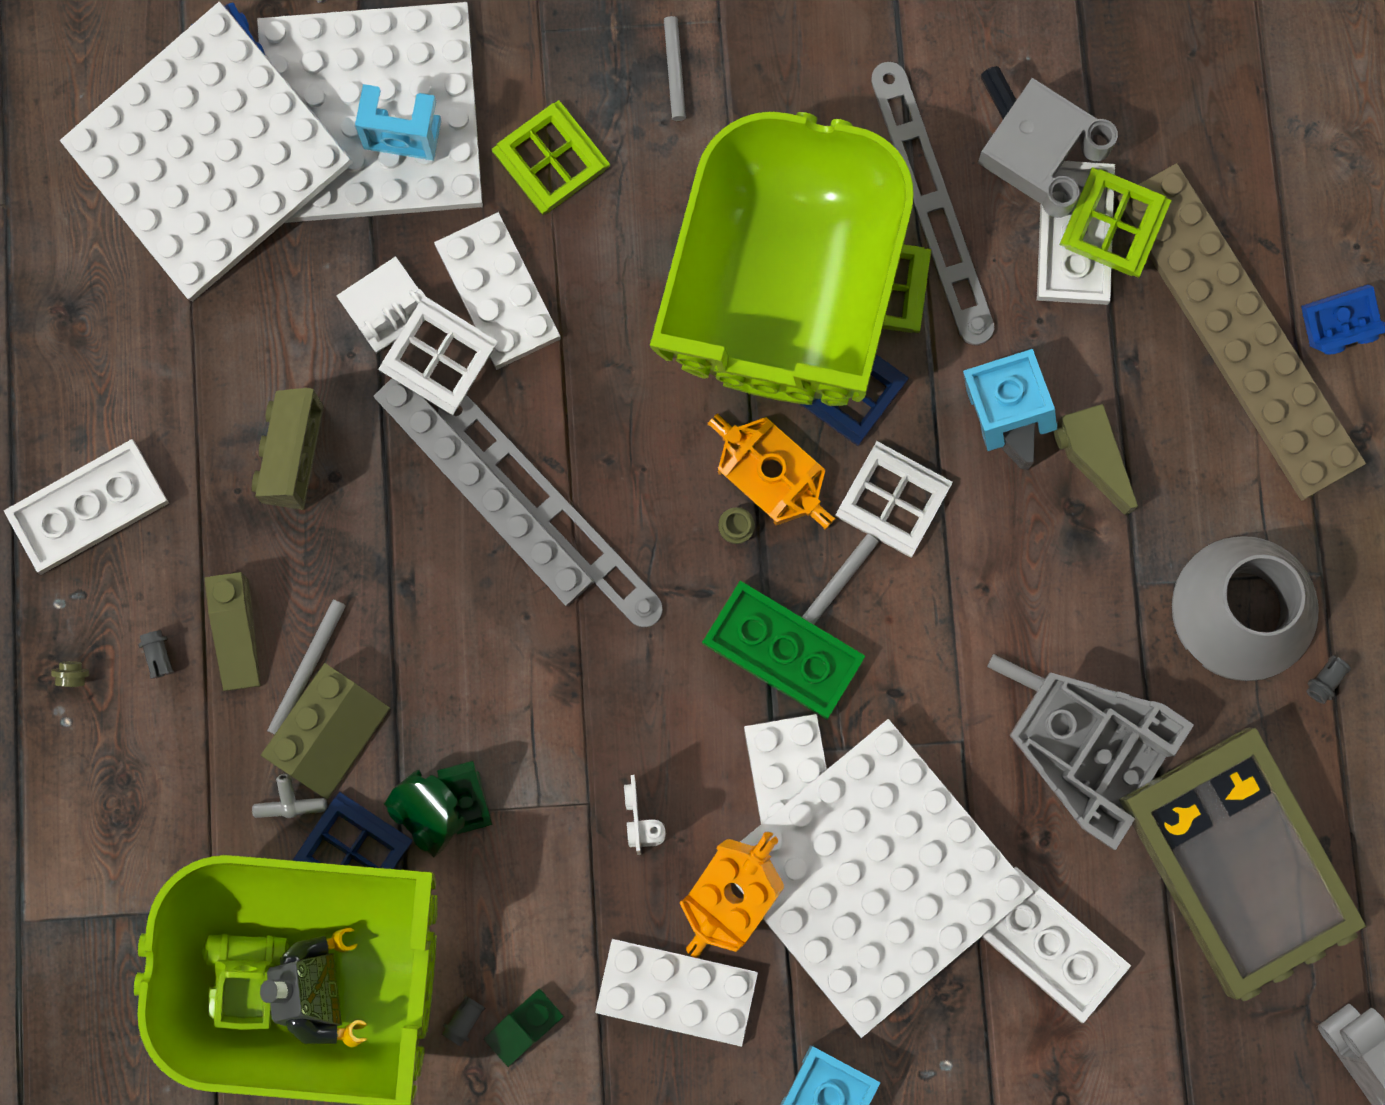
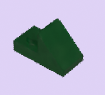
[437,761,493,835]
[484,988,565,1067]

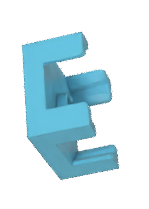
[355,84,442,161]
[963,349,1057,451]
[780,1045,880,1105]

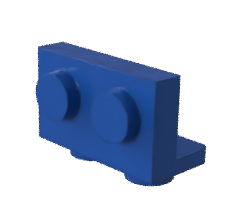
[1301,284,1385,355]

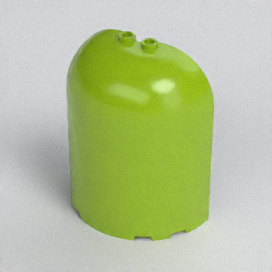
[650,112,913,406]
[134,855,438,1105]

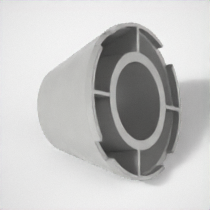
[1172,536,1319,681]

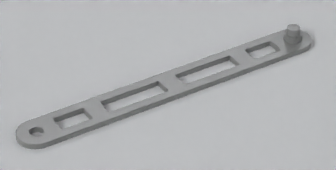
[871,62,994,345]
[438,395,662,627]

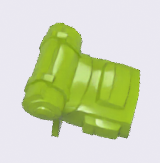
[202,934,289,1030]

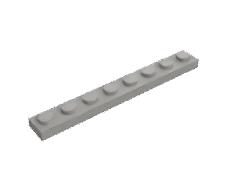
[373,379,594,606]

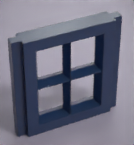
[800,354,909,446]
[293,792,414,869]

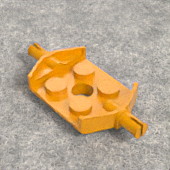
[708,413,836,530]
[680,832,784,958]

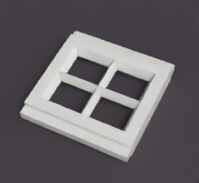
[378,296,498,415]
[835,441,953,558]

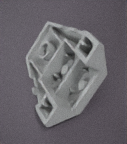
[1010,673,1194,850]

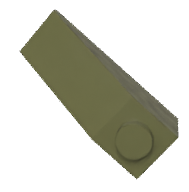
[1054,404,1138,515]
[204,572,261,692]

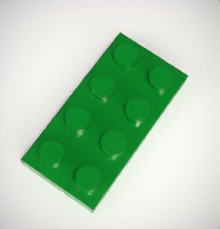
[702,581,865,720]

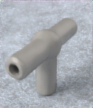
[252,774,328,818]

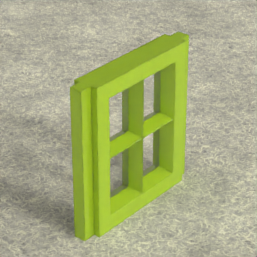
[491,100,610,215]
[1059,167,1172,278]
[883,245,931,333]

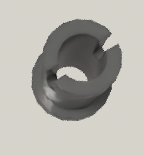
[138,630,174,679]
[1306,655,1351,704]
[442,995,486,1047]

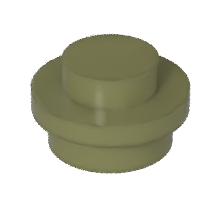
[718,507,755,544]
[51,661,89,687]

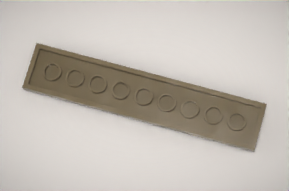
[1114,163,1366,501]

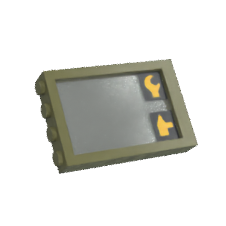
[1118,728,1366,1001]

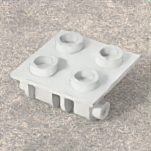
[336,256,426,353]
[624,775,666,855]

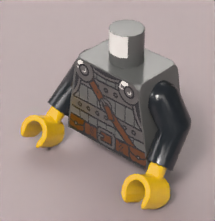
[260,928,367,1047]

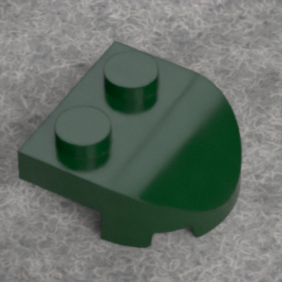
[384,770,465,858]

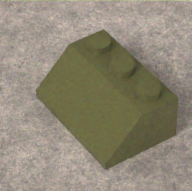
[252,388,324,510]
[260,663,391,800]

